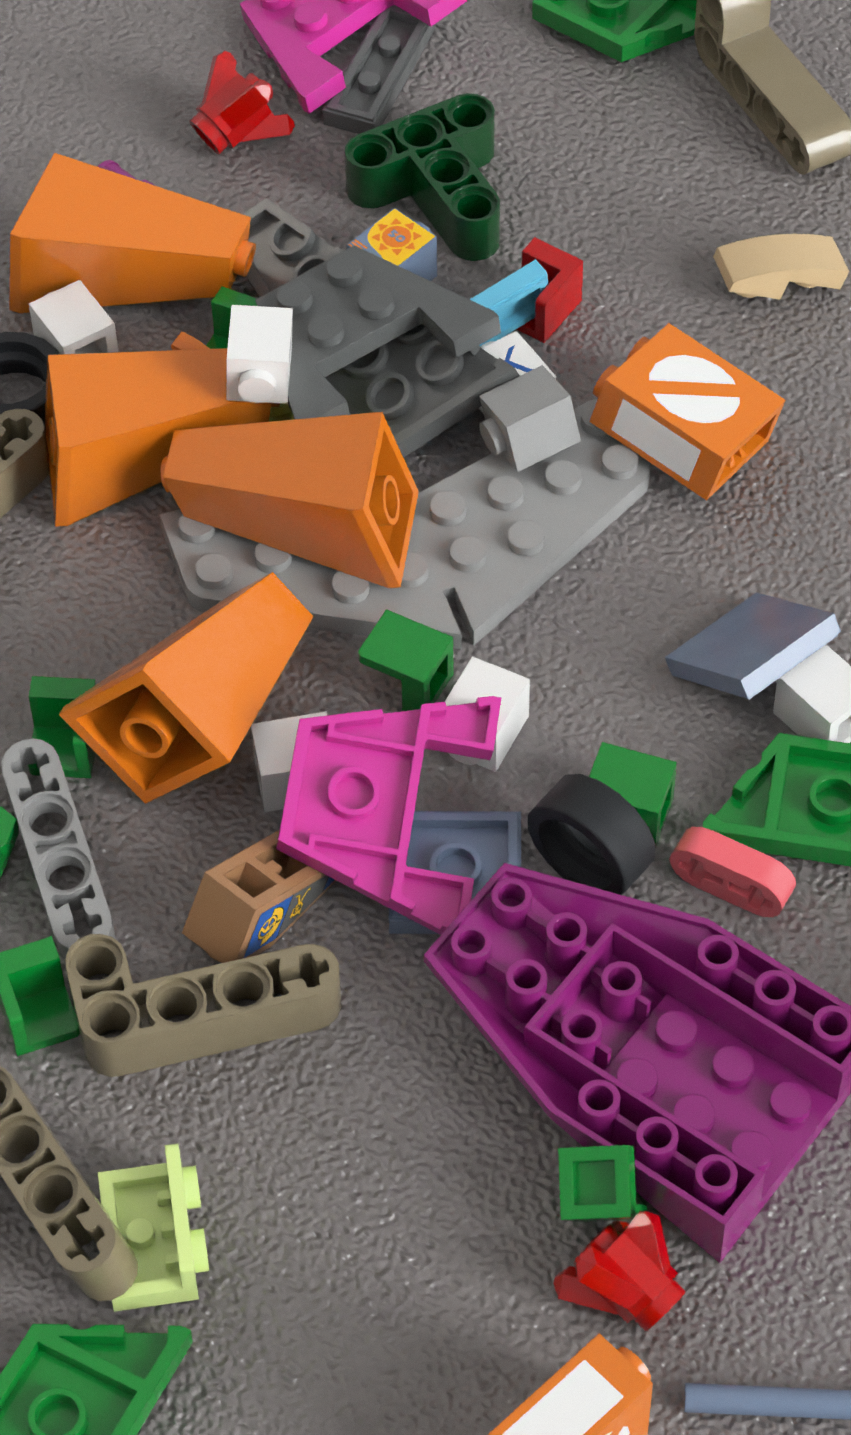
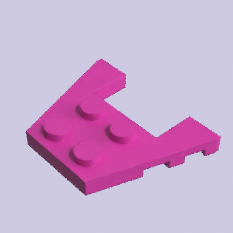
[240,0,467,114]
[276,696,502,935]

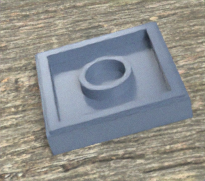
[665,593,841,700]
[389,811,521,934]

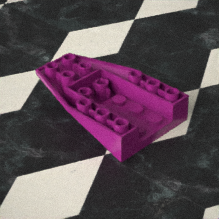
[424,863,851,1263]

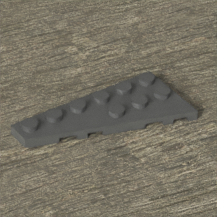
[243,198,520,458]

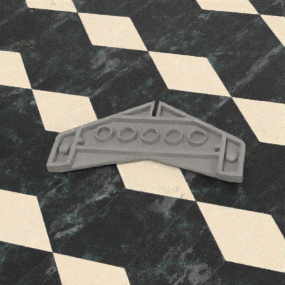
[160,399,650,650]

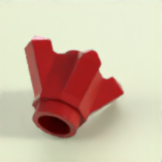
[189,51,295,154]
[554,1211,686,1332]

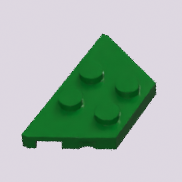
[532,0,697,63]
[702,733,851,867]
[0,1324,193,1435]

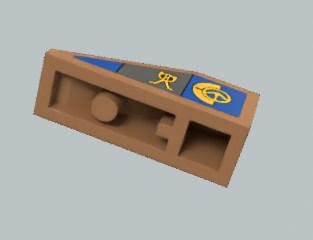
[182,830,336,963]

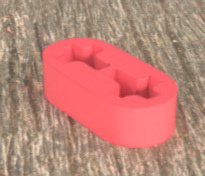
[669,827,796,917]

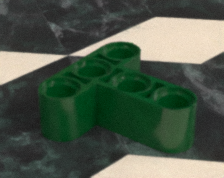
[344,93,500,261]

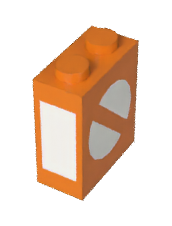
[589,323,786,501]
[488,1333,653,1435]

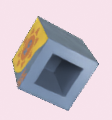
[347,208,437,281]

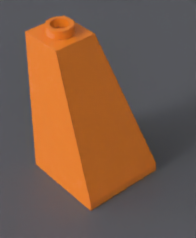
[9,153,256,313]
[45,348,280,527]
[160,412,419,588]
[59,572,314,804]

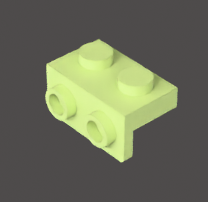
[98,1143,209,1312]

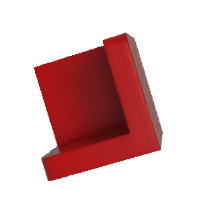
[516,237,583,343]

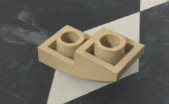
[713,234,849,300]

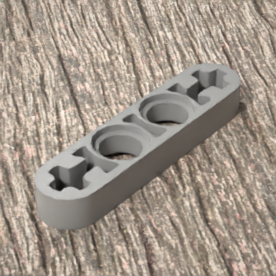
[1,738,115,960]

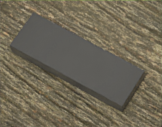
[323,5,435,134]

